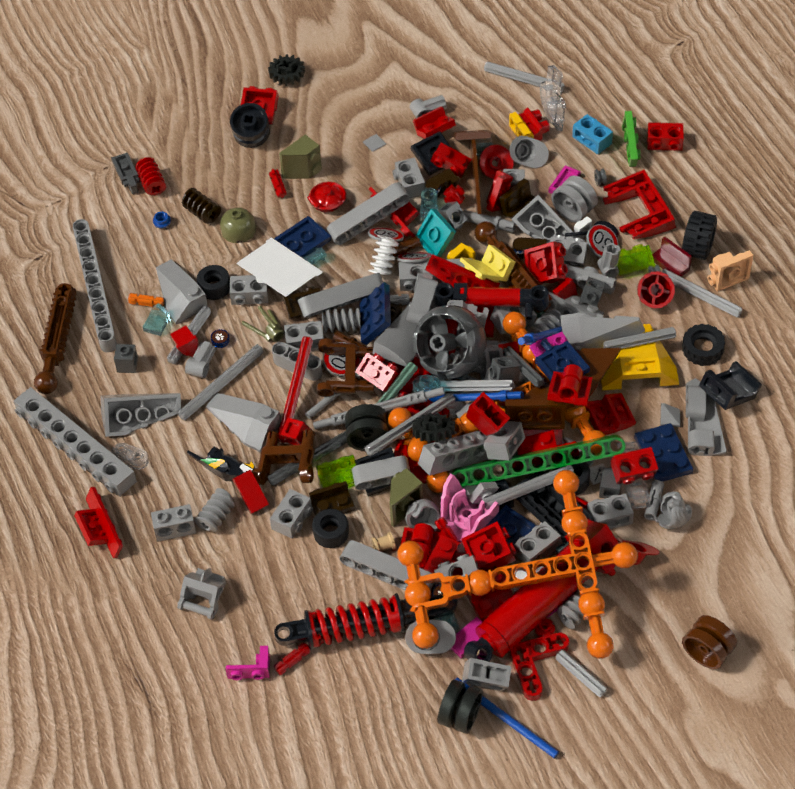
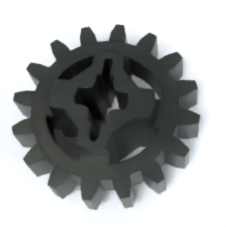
[268,54,305,86]
[412,413,455,443]

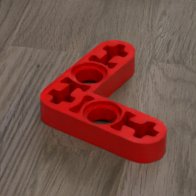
[510,632,569,701]

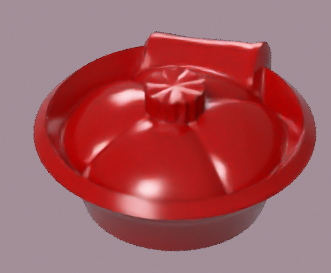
[307,182,347,213]

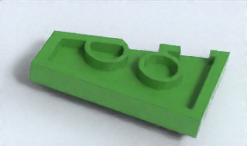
[622,111,640,167]

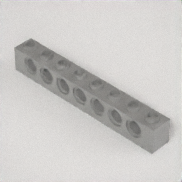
[14,387,137,497]

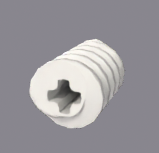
[368,235,399,275]

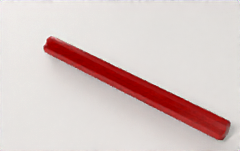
[278,336,313,443]

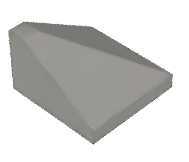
[660,403,680,427]

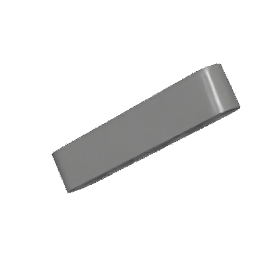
[327,182,410,245]
[298,273,383,318]
[339,540,436,591]

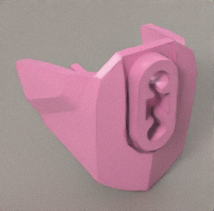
[440,474,499,542]

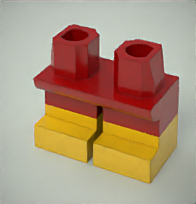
[509,107,550,141]

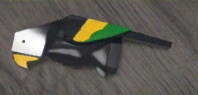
[187,447,255,481]

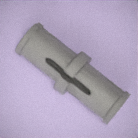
[644,480,664,521]

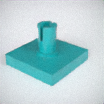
[415,209,456,258]

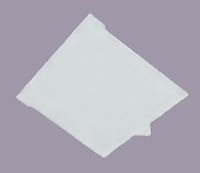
[236,238,323,297]

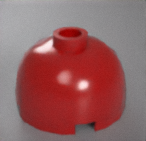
[637,271,675,308]

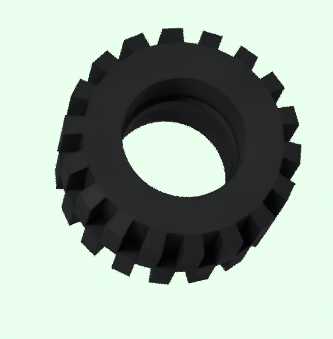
[682,210,717,260]

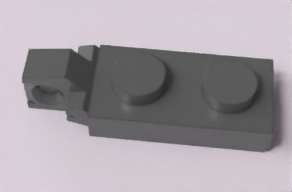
[111,152,139,194]

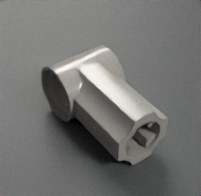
[410,95,447,118]
[597,243,621,278]
[185,341,216,378]

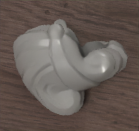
[655,492,692,529]

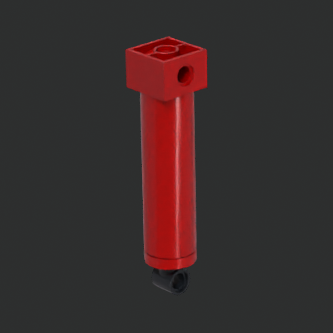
[464,519,619,662]

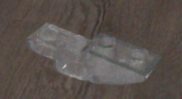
[540,65,566,132]
[617,441,651,509]

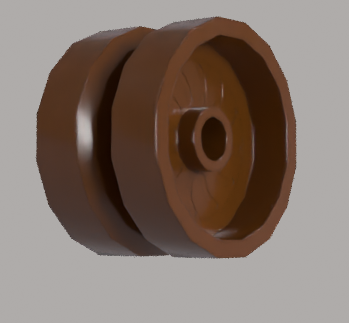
[682,615,737,669]

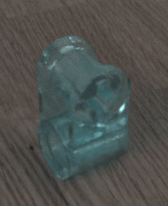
[420,188,438,222]

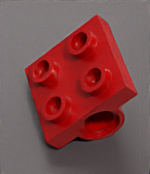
[547,364,593,406]
[397,523,441,569]

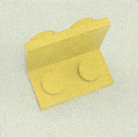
[460,245,516,282]

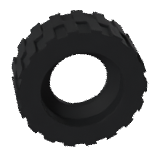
[682,324,725,366]

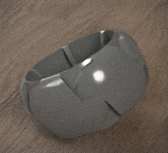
[413,305,487,379]

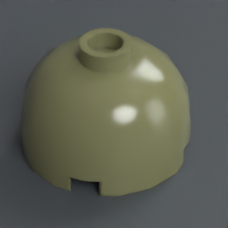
[220,207,256,243]

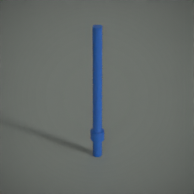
[518,326,562,345]
[429,390,524,403]
[455,677,559,759]

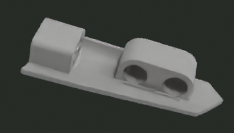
[686,378,726,456]

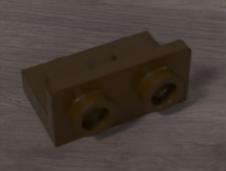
[499,178,535,219]
[283,287,320,319]
[309,481,355,516]

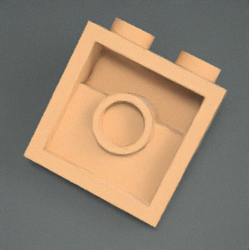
[707,250,753,292]

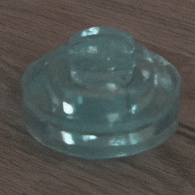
[413,375,441,393]

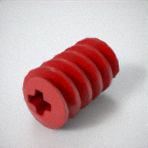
[135,157,167,196]

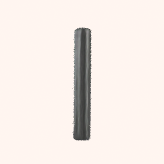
[503,346,545,388]

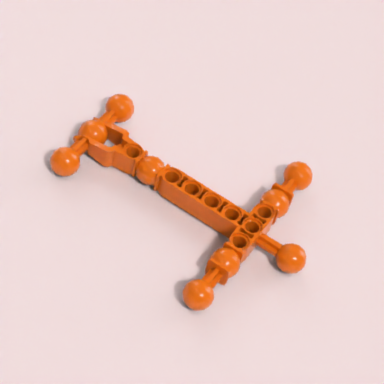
[388,311,606,494]
[397,470,638,659]

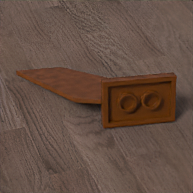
[453,130,491,214]
[505,348,621,430]

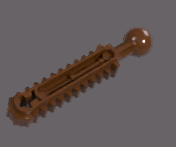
[474,221,552,313]
[34,283,77,394]

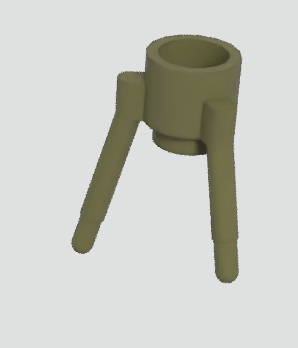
[242,306,285,342]

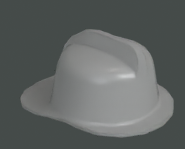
[509,136,549,168]
[405,620,456,654]

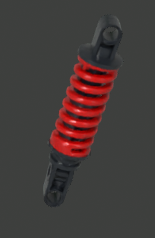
[274,594,458,650]

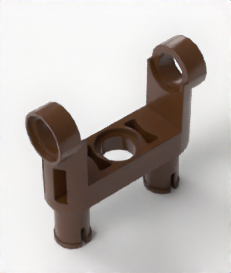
[317,338,374,397]
[252,429,316,485]

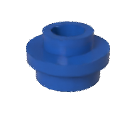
[153,211,171,228]

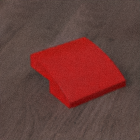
[585,393,636,435]

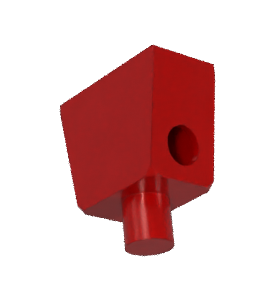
[466,392,510,436]

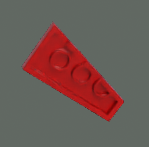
[425,254,500,310]

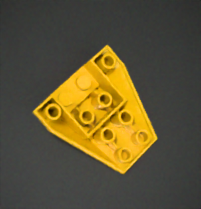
[601,324,679,390]

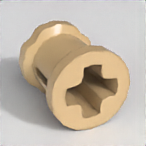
[371,532,396,552]

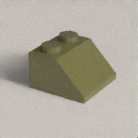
[279,135,322,179]
[390,468,423,527]

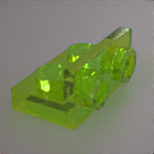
[617,244,655,276]
[316,455,356,488]

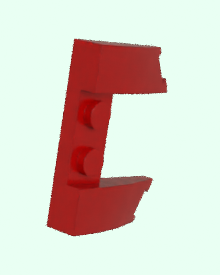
[603,170,676,239]

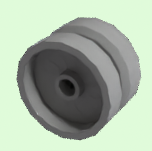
[551,175,598,222]

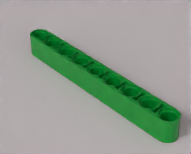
[452,435,625,488]

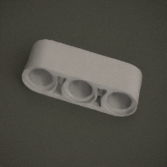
[406,276,438,326]
[272,342,323,381]
[352,456,411,490]

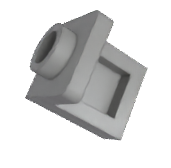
[464,482,499,504]

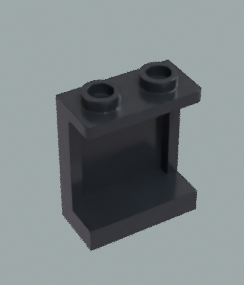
[699,361,762,410]

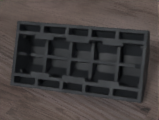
[515,471,594,544]

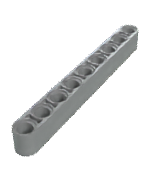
[73,219,117,352]

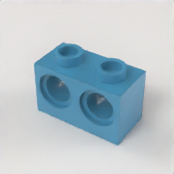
[572,114,613,155]

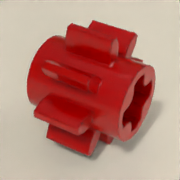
[443,185,465,205]

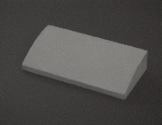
[373,306,417,367]

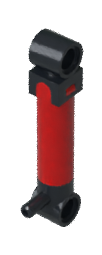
[435,283,549,320]

